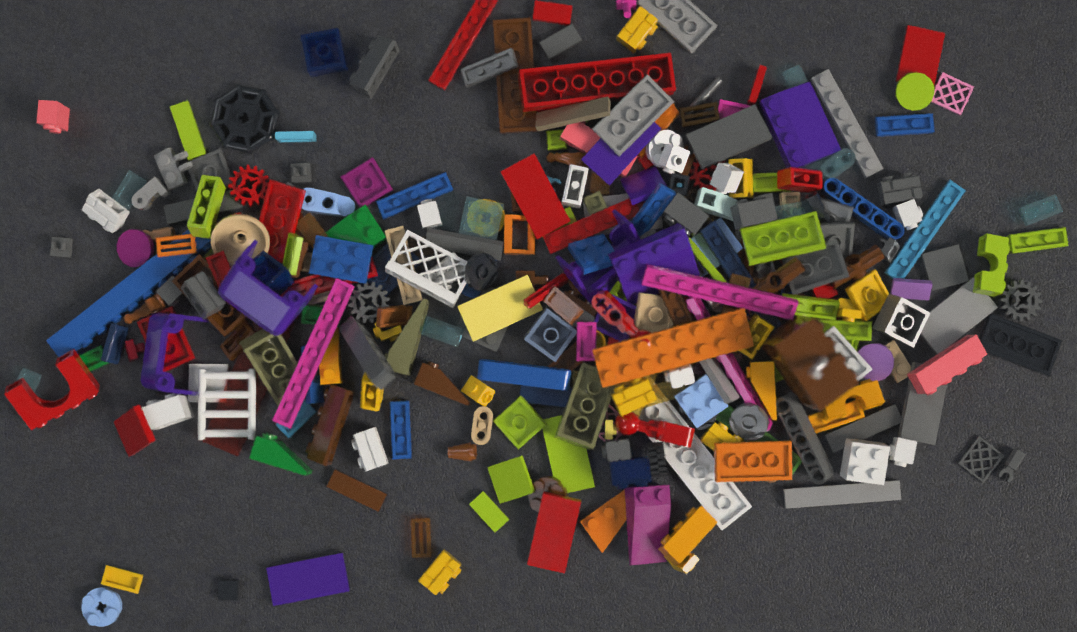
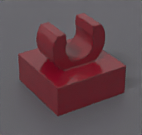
[124,339,145,362]

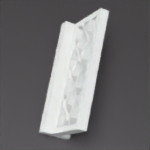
[385,230,467,308]

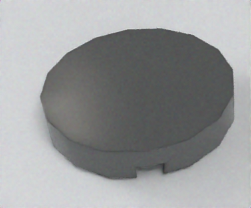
[729,403,769,441]

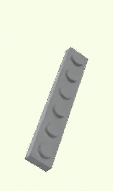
[811,69,884,178]

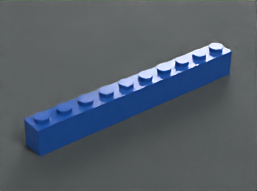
[46,229,212,357]

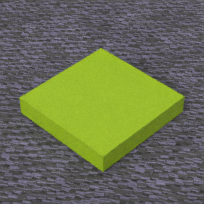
[493,395,547,450]
[487,455,535,504]

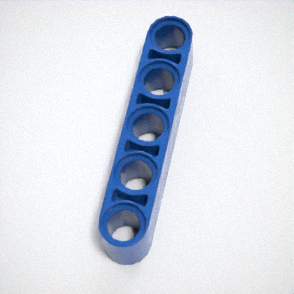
[820,178,904,240]
[477,359,572,390]

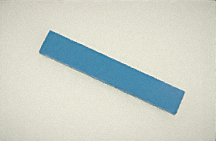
[884,180,966,279]

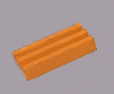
[156,234,197,257]

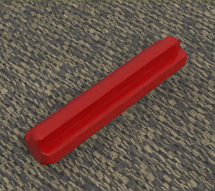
[523,273,568,309]

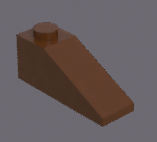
[414,361,470,406]

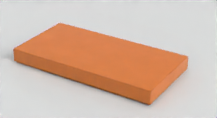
[714,440,792,482]

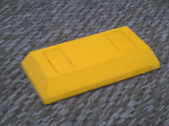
[101,565,143,594]

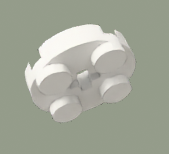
[646,130,683,168]

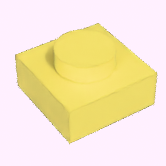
[604,419,617,440]

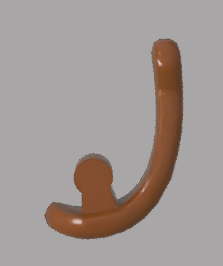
[547,152,589,168]
[123,293,166,324]

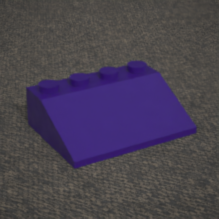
[758,82,841,168]
[608,223,700,304]

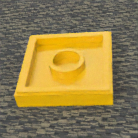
[845,269,889,321]

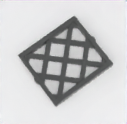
[958,436,1004,483]

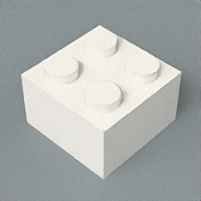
[142,393,194,430]
[840,438,890,485]

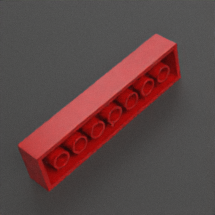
[518,53,676,112]

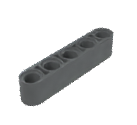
[339,314,396,390]
[776,393,834,485]

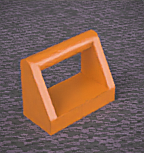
[504,215,535,255]

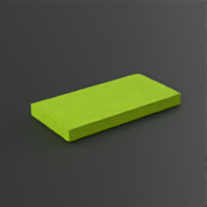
[740,211,826,266]
[542,415,595,493]

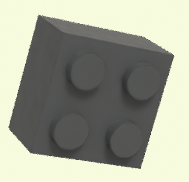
[661,193,709,238]
[872,294,930,348]

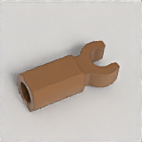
[142,226,176,242]

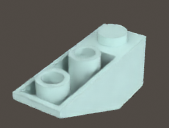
[694,187,738,221]

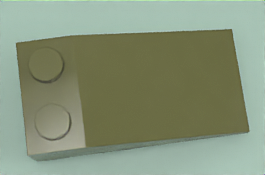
[385,298,430,376]
[239,329,298,407]
[554,362,616,450]

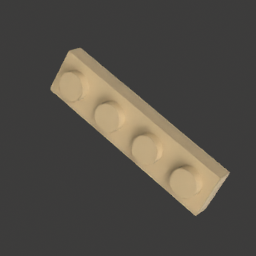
[385,226,423,305]

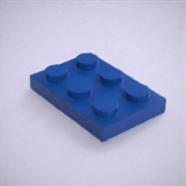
[309,235,373,284]

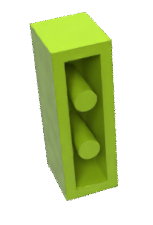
[187,175,226,239]

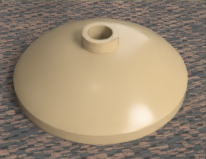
[211,214,270,267]

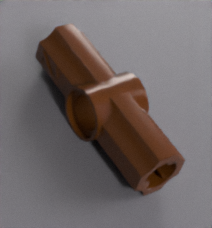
[830,245,884,289]
[752,257,805,294]

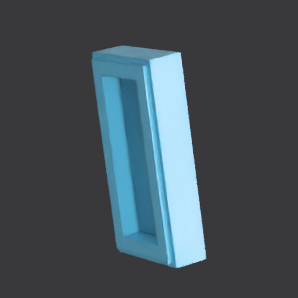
[275,131,316,143]

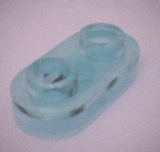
[820,148,856,179]

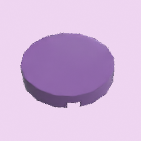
[858,343,894,381]

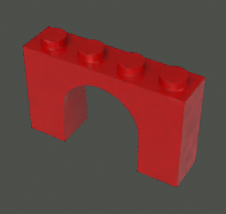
[4,349,100,430]

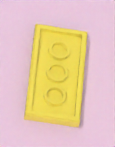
[457,275,543,342]

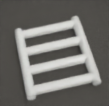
[198,369,256,440]

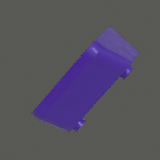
[555,209,641,304]
[218,240,318,336]
[141,313,209,395]

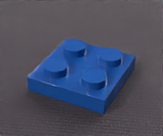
[568,233,614,274]

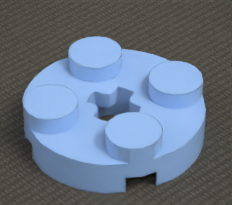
[82,587,122,627]

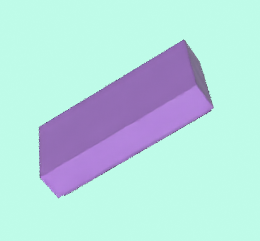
[890,278,932,300]

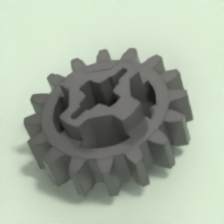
[998,280,1043,322]
[348,282,390,323]

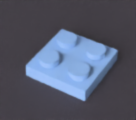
[674,374,728,428]

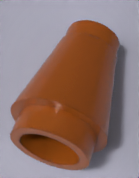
[448,442,477,462]

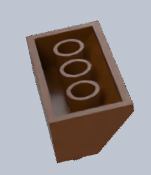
[172,254,249,337]
[305,384,355,466]

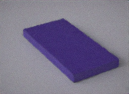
[581,122,661,186]
[266,552,350,606]

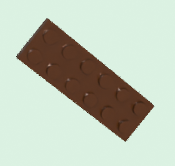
[493,18,538,134]

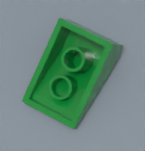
[321,205,387,249]
[249,433,313,476]

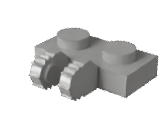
[154,147,193,190]

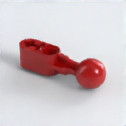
[592,290,652,346]
[615,411,695,448]

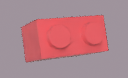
[37,100,70,134]

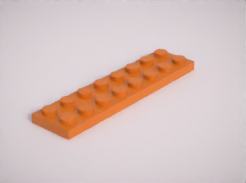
[592,308,754,388]

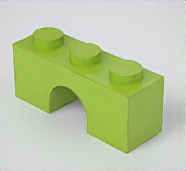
[973,233,1010,297]

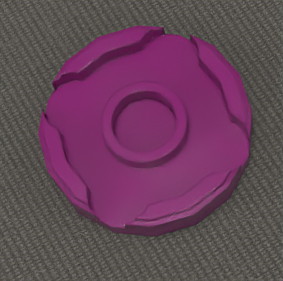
[117,229,154,267]

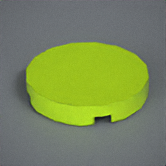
[895,72,935,111]

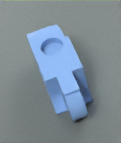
[302,188,356,217]

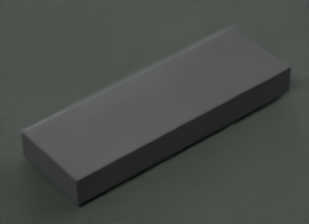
[460,48,519,88]

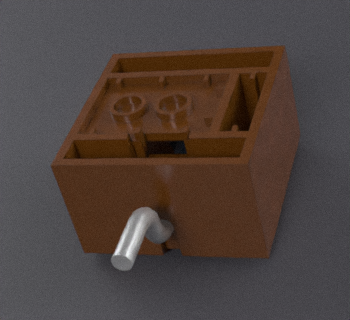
[761,315,859,411]

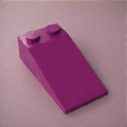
[625,484,671,565]

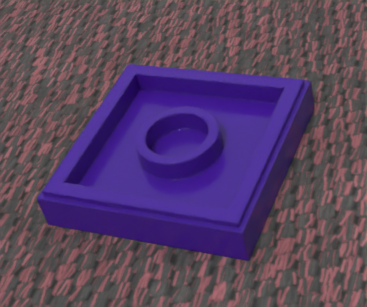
[620,166,667,205]

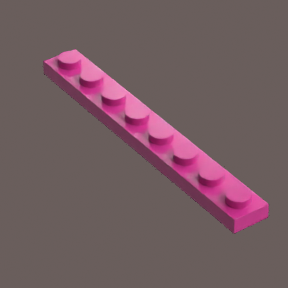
[642,264,798,320]
[272,278,355,428]
[686,296,773,431]

